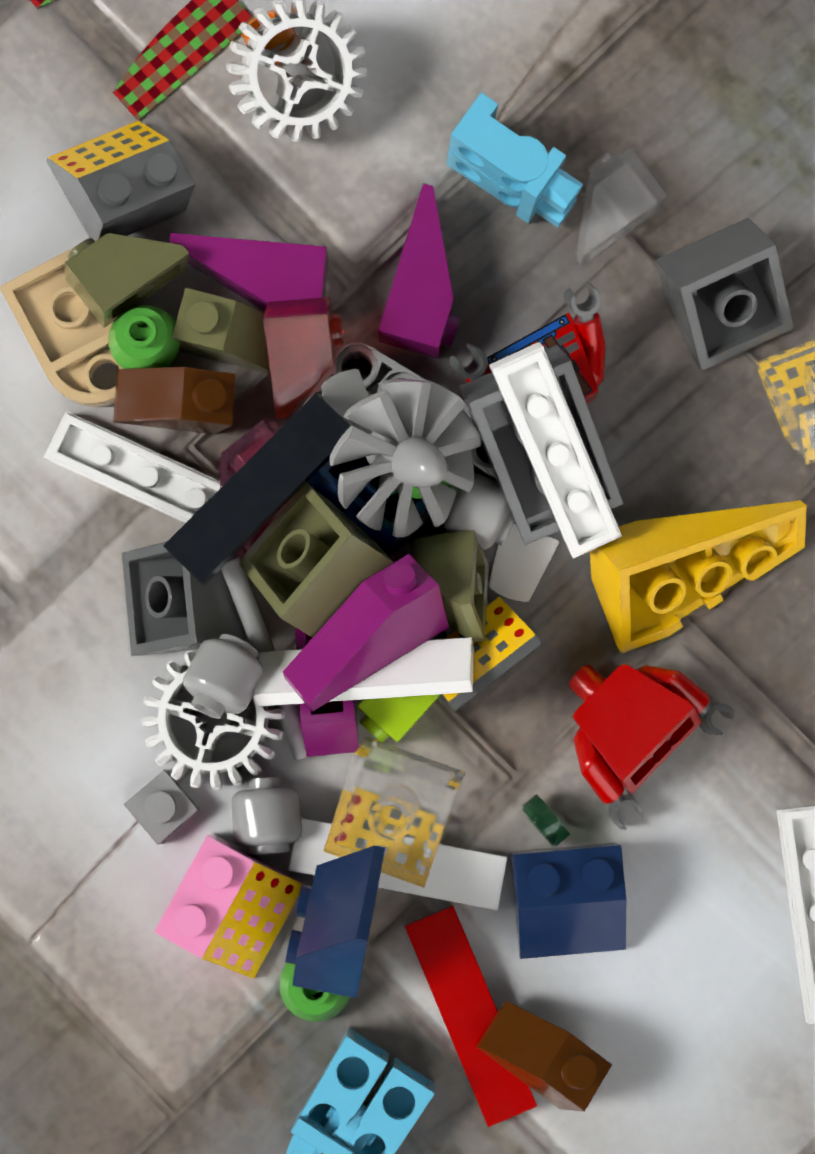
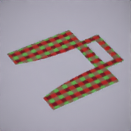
[30,0,254,121]

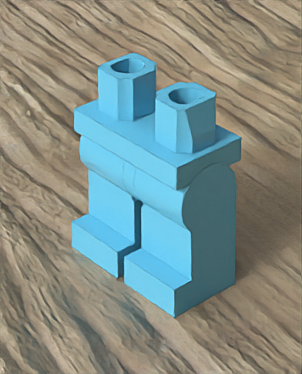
[446,92,583,228]
[286,1027,436,1154]

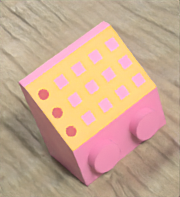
[154,833,305,979]

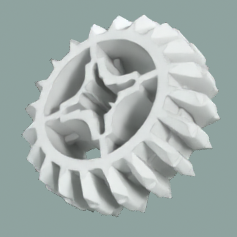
[226,0,367,142]
[141,650,285,790]

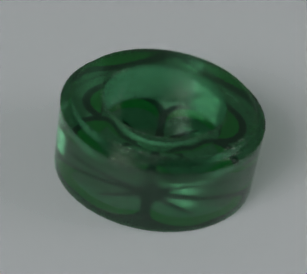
[522,794,570,847]

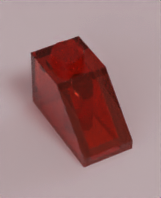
[263,297,344,419]

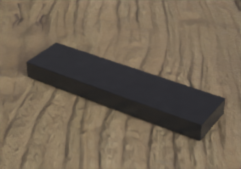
[163,393,351,586]

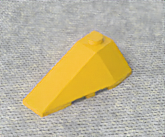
[590,500,807,653]

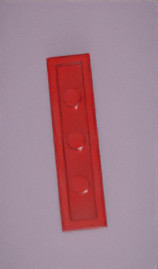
[404,905,537,1128]

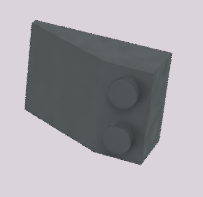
[459,345,624,545]

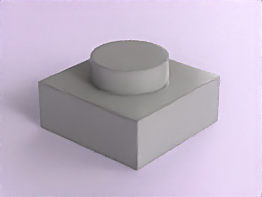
[123,770,200,845]

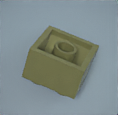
[239,483,394,638]

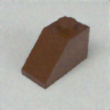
[113,367,235,434]
[476,1001,612,1112]

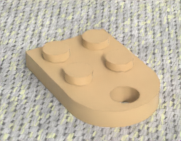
[0,247,139,407]

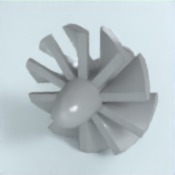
[330,378,481,537]

